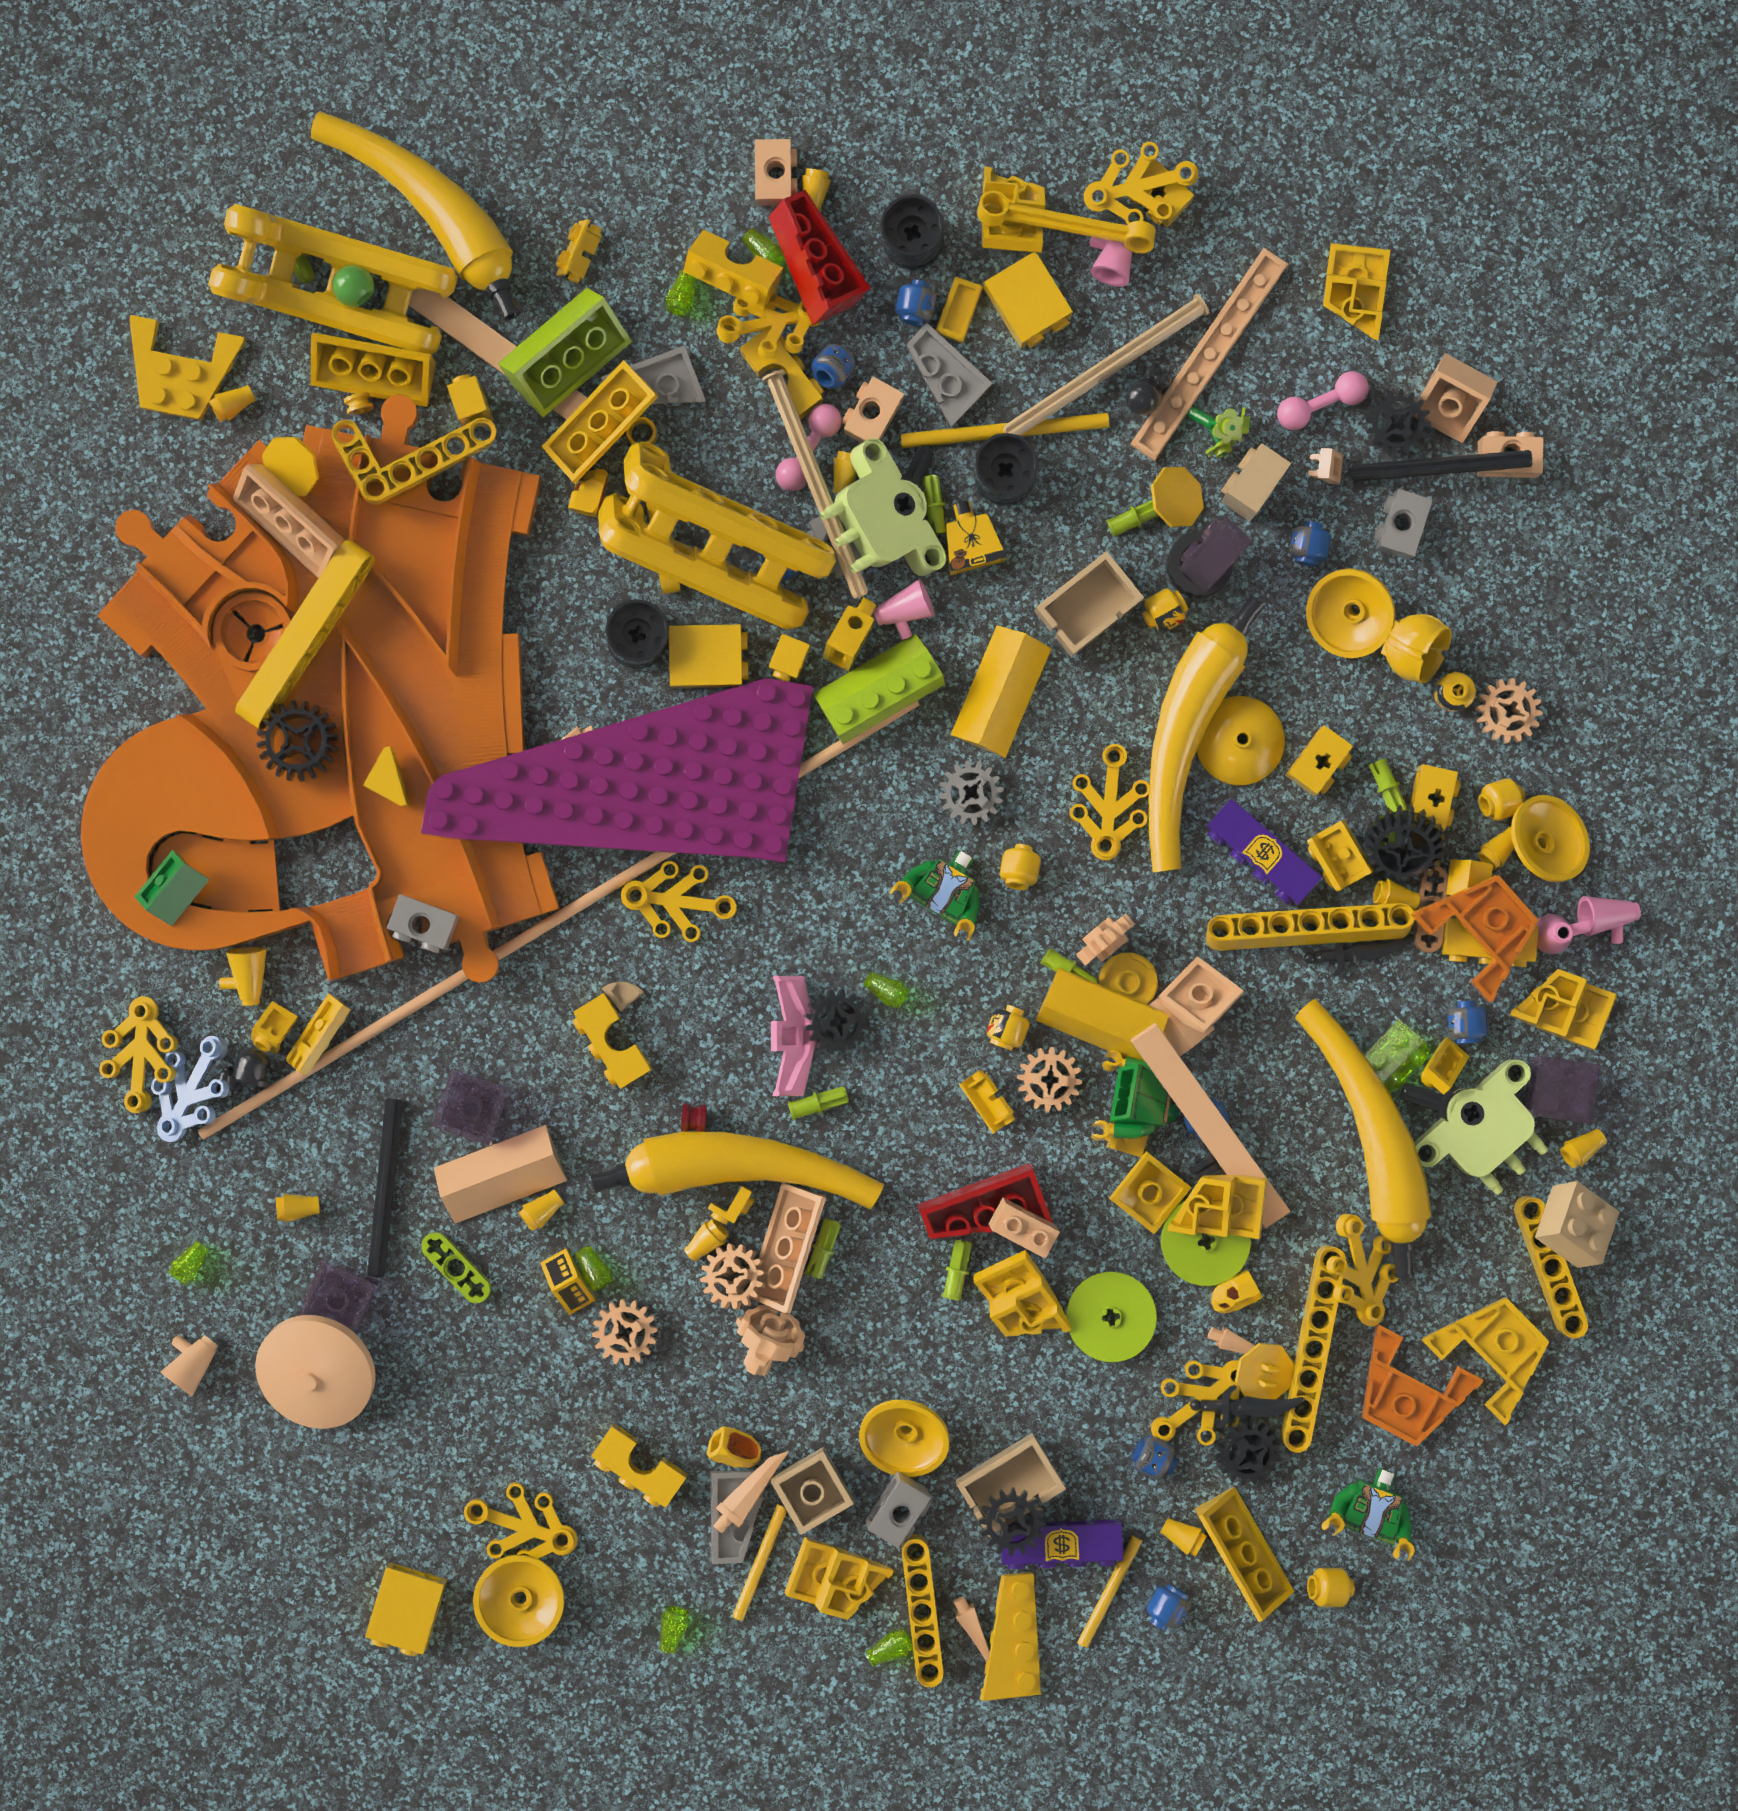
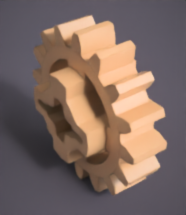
[1475,678,1543,744]
[1076,913,1135,965]
[1017,1047,1082,1112]
[700,1244,767,1310]
[592,1299,658,1365]

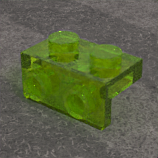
[1364,1019,1430,1093]

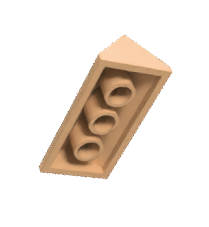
[232,464,346,578]
[434,1125,567,1224]
[750,1182,826,1314]

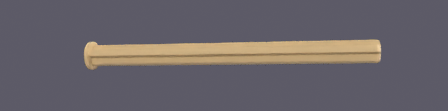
[1004,294,1209,436]
[762,369,868,598]

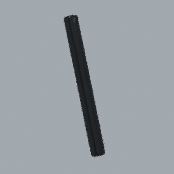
[1351,450,1533,482]
[367,1098,403,1277]

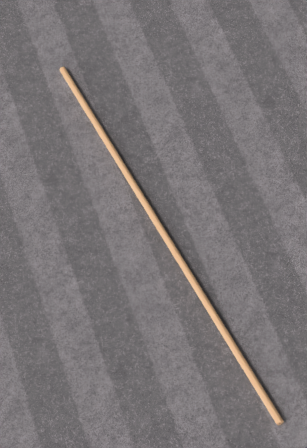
[198,701,919,1140]

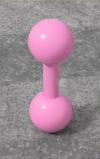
[1277,371,1369,431]
[776,403,842,492]

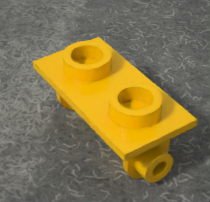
[556,219,602,284]
[959,1069,1015,1134]

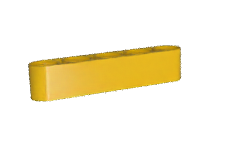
[1514,1196,1588,1339]
[902,1534,943,1688]

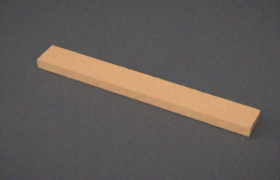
[1130,248,1288,462]
[409,288,587,420]
[1131,1023,1291,1228]

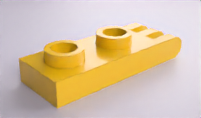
[286,993,351,1076]

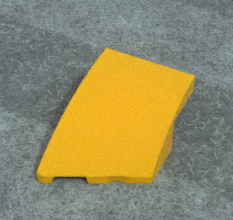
[982,166,1045,253]
[1323,243,1391,340]
[1510,969,1617,1051]
[1167,1175,1267,1239]
[973,1250,1071,1337]
[784,1537,893,1620]

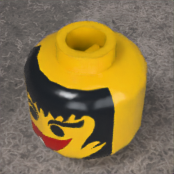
[1142,588,1188,633]
[1434,672,1476,712]
[986,1005,1030,1051]

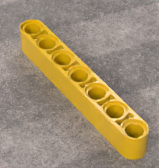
[235,540,375,730]
[1205,903,1415,951]
[1281,1245,1346,1453]

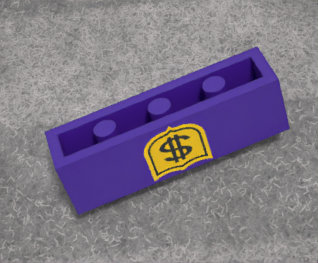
[1205,798,1322,905]
[1000,1519,1123,1569]

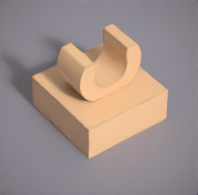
[1308,448,1344,484]

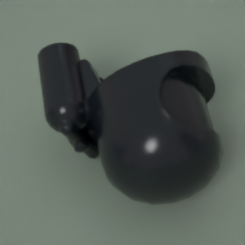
[1126,364,1173,415]
[217,1048,270,1096]

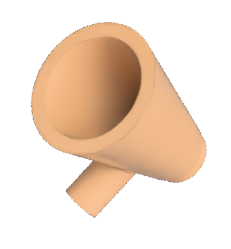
[161,1335,218,1396]

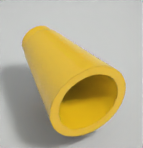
[219,946,267,1006]

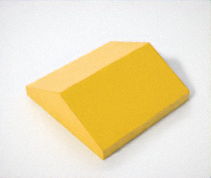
[1109,1151,1192,1234]

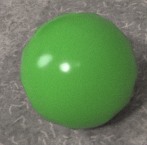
[332,265,374,308]

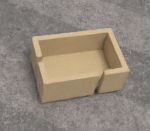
[1034,551,1144,658]
[956,1433,1066,1537]

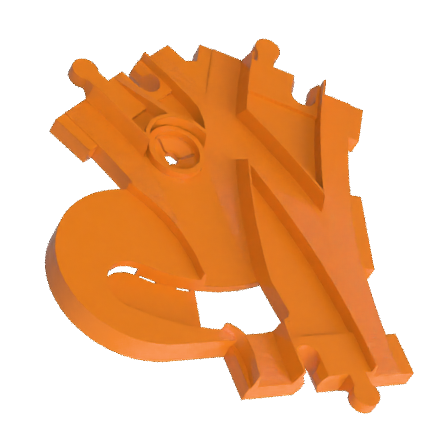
[81,395,560,983]

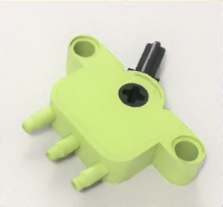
[820,438,946,576]
[1400,1059,1548,1195]

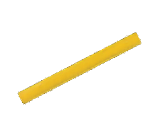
[732,1504,787,1621]
[1077,1535,1143,1648]

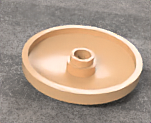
[256,1315,376,1429]

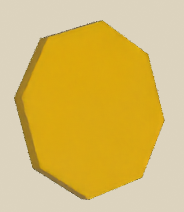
[262,437,319,496]
[1151,467,1204,527]
[1235,1343,1294,1400]

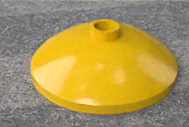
[1306,568,1395,658]
[1196,696,1285,786]
[1511,795,1590,882]
[859,1400,950,1477]
[473,1555,564,1647]

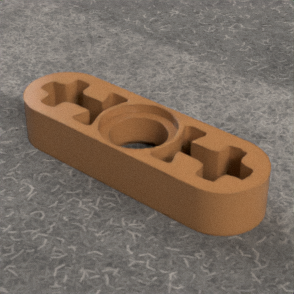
[1414,866,1448,953]

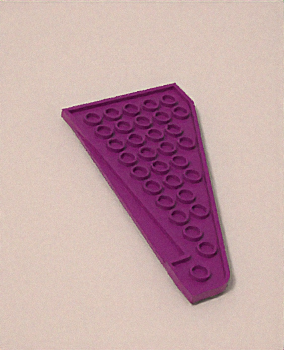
[421,678,813,863]

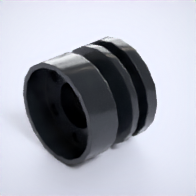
[880,194,944,271]
[974,433,1038,507]
[605,599,669,670]

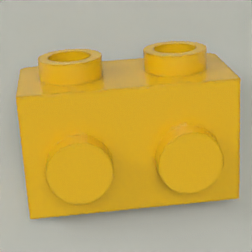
[1307,819,1374,892]

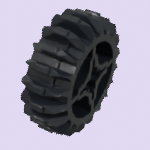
[256,700,339,782]
[1364,805,1446,883]

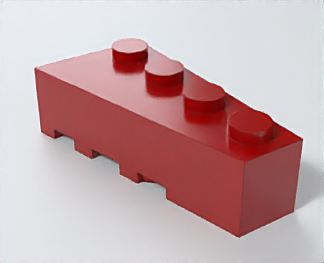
[768,190,871,326]
[917,1163,1053,1239]

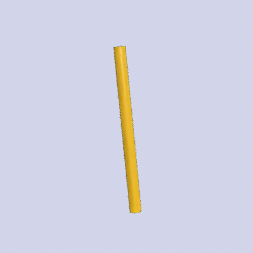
[900,413,1109,449]

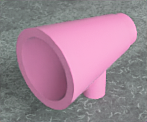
[1090,224,1132,287]
[873,579,935,640]
[1577,896,1641,944]
[1536,914,1591,954]

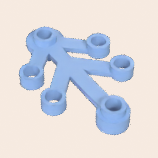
[151,1036,229,1142]

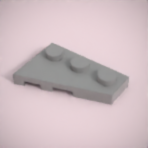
[906,323,992,428]
[601,345,706,404]
[710,1470,765,1564]

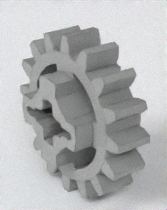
[938,760,1003,826]

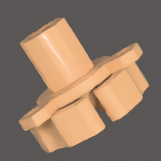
[736,1305,805,1376]

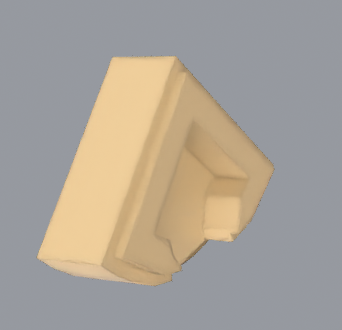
[602,982,644,1012]

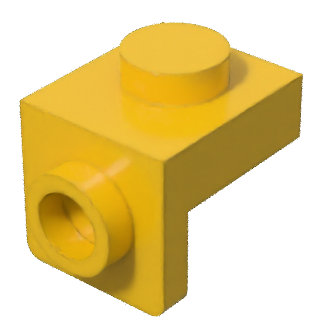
[708,1185,755,1225]

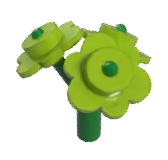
[1188,407,1252,458]

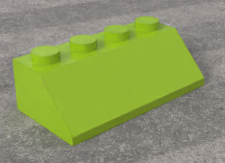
[498,288,632,418]
[813,634,945,745]

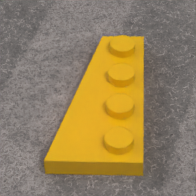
[980,1572,1041,1701]

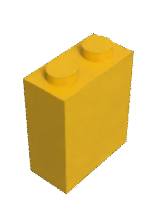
[983,252,1073,349]
[669,624,749,689]
[365,1562,448,1656]

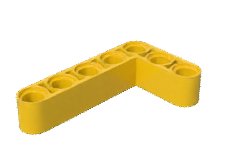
[332,418,496,505]

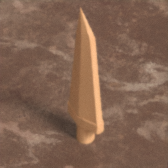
[713,1451,789,1533]

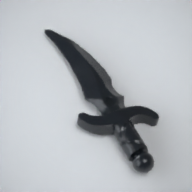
[1304,934,1414,977]
[1190,1385,1304,1428]

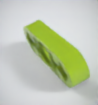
[421,1232,492,1303]

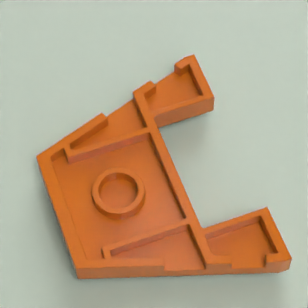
[1411,875,1539,1002]
[1361,1324,1483,1447]

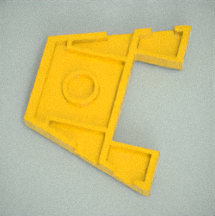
[130,315,246,421]
[1421,1297,1549,1425]

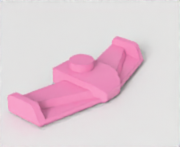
[771,976,817,1096]

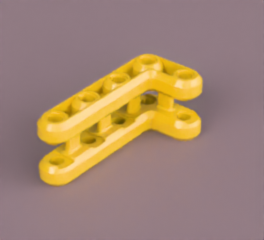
[208,204,458,355]
[598,441,836,630]

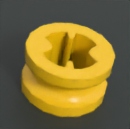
[344,392,374,416]

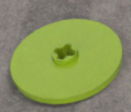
[1161,1201,1251,1286]
[1066,1271,1157,1362]

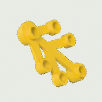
[1084,142,1199,224]
[716,293,821,359]
[1069,744,1149,860]
[621,861,737,942]
[99,996,178,1113]
[1326,1214,1399,1327]
[1151,1360,1240,1446]
[464,1482,578,1559]

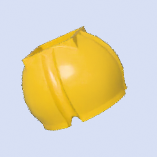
[1381,614,1452,684]

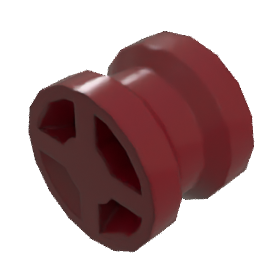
[681,1103,707,1132]

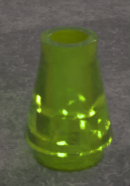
[742,228,785,265]
[664,269,696,317]
[863,971,910,1009]
[167,1240,210,1286]
[575,1245,614,1292]
[659,1605,690,1654]
[866,1628,913,1667]

